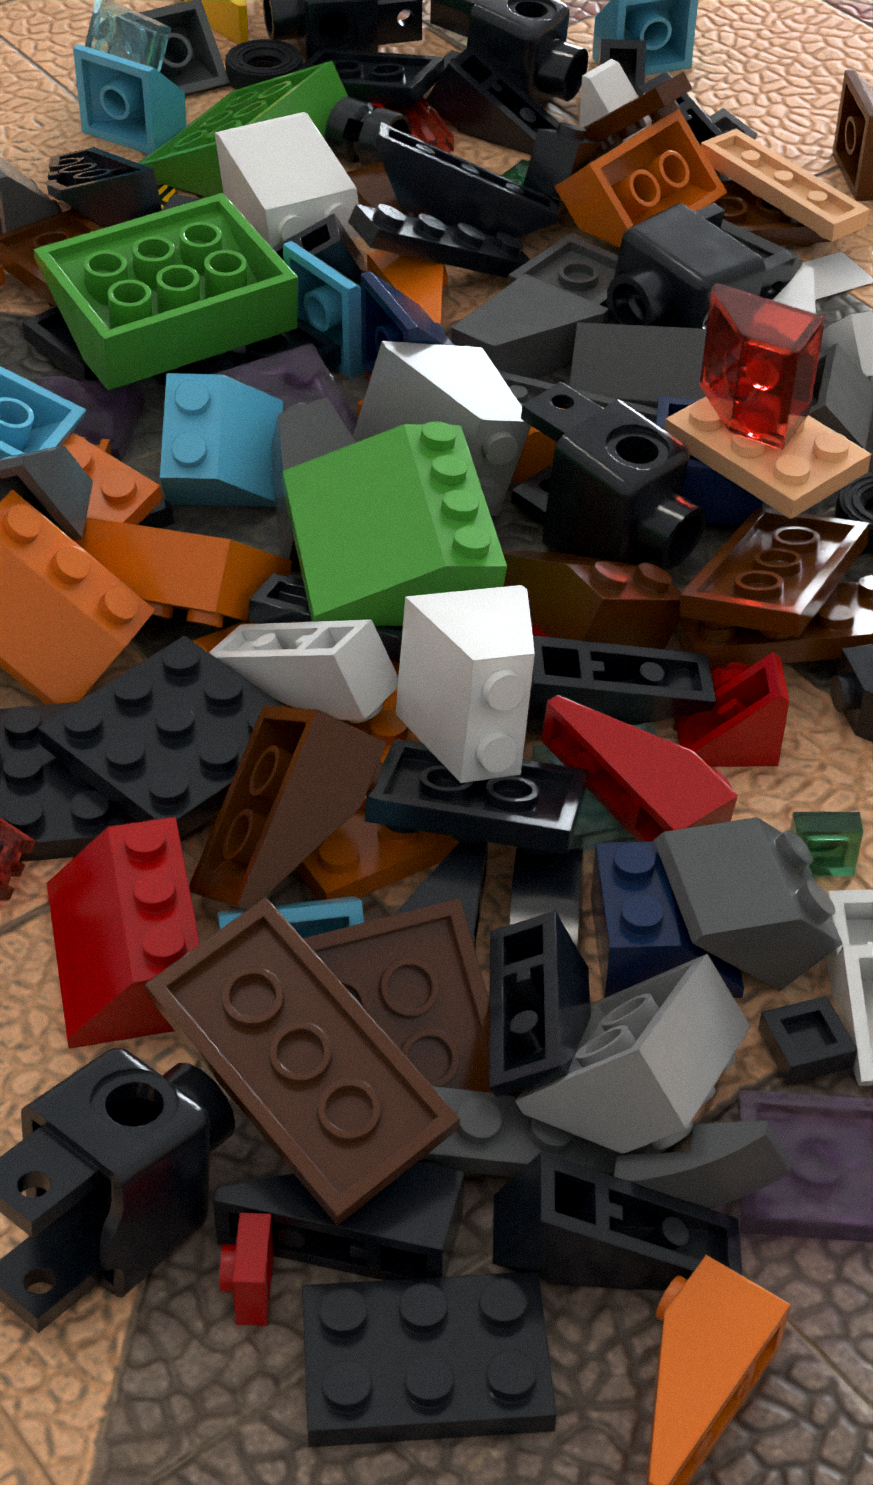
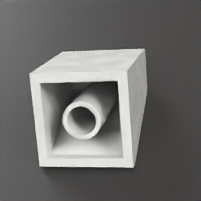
[215,112,360,248]
[395,585,535,783]

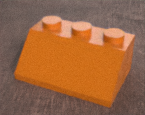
[554,109,727,248]
[0,489,155,705]
[76,517,293,628]

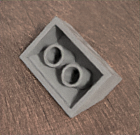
[515,954,750,1154]

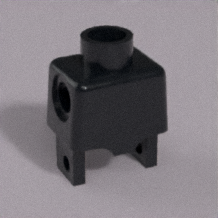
[263,0,423,60]
[435,0,589,107]
[607,203,796,331]
[511,381,707,569]
[0,1047,235,1333]

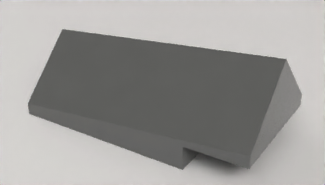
[569,322,808,409]

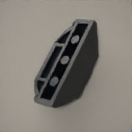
[375,122,559,238]

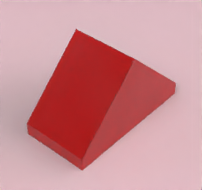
[675,652,789,767]

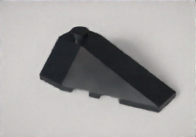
[46,147,162,228]

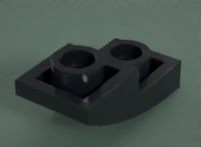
[509,848,584,952]

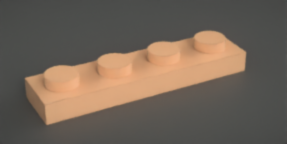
[701,129,870,242]

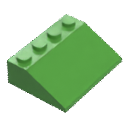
[138,61,348,197]
[33,193,298,391]
[282,421,507,626]

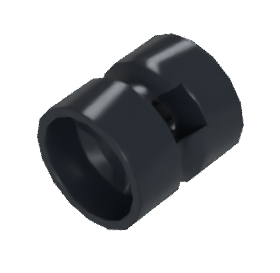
[325,97,411,166]

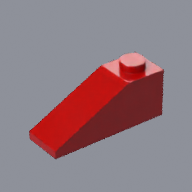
[541,695,738,842]

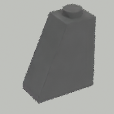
[451,273,609,378]
[271,397,356,568]

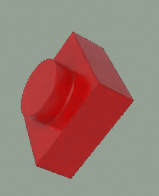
[219,1213,274,1326]

